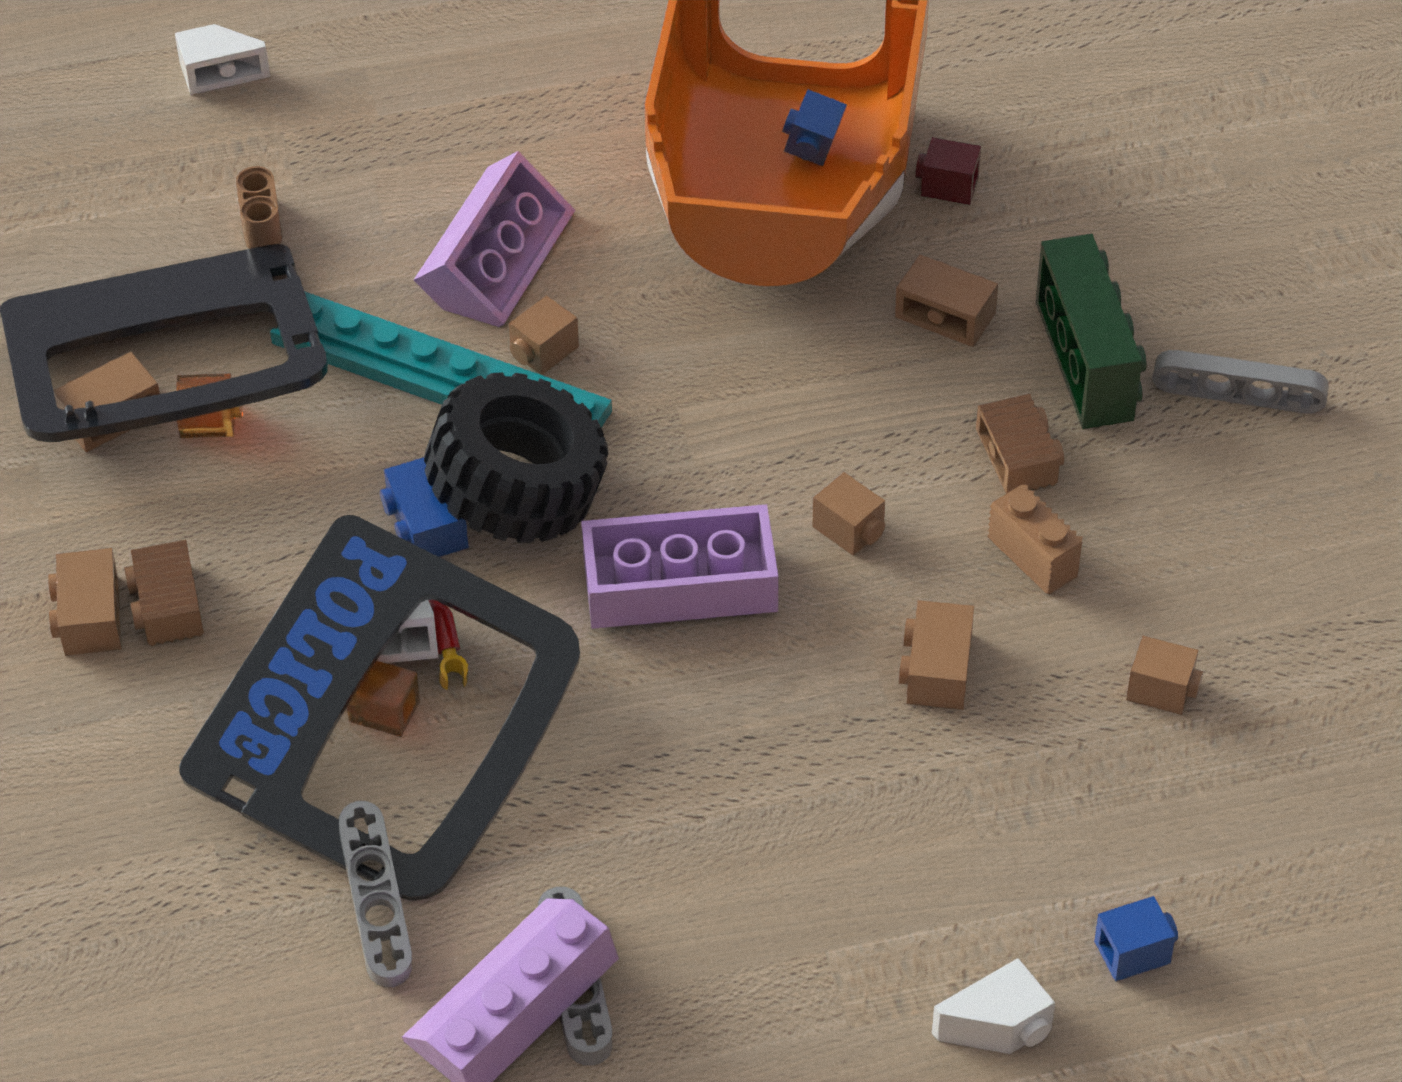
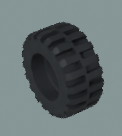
[424,372,609,543]

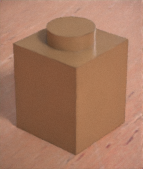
[509,295,579,375]
[812,472,885,556]
[1126,635,1204,715]

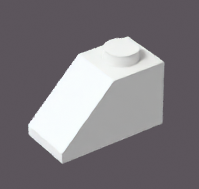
[175,24,270,95]
[932,958,1055,1054]

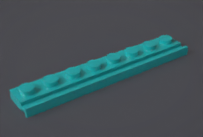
[270,291,612,428]

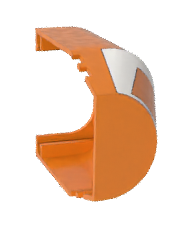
[645,0,929,286]

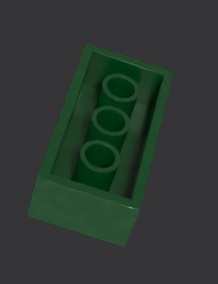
[1035,233,1147,429]

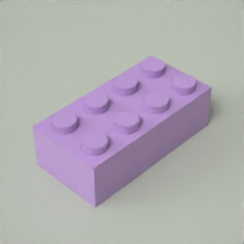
[581,504,778,629]

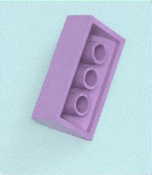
[414,151,575,327]
[402,898,619,1082]

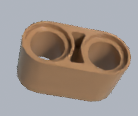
[236,166,283,249]

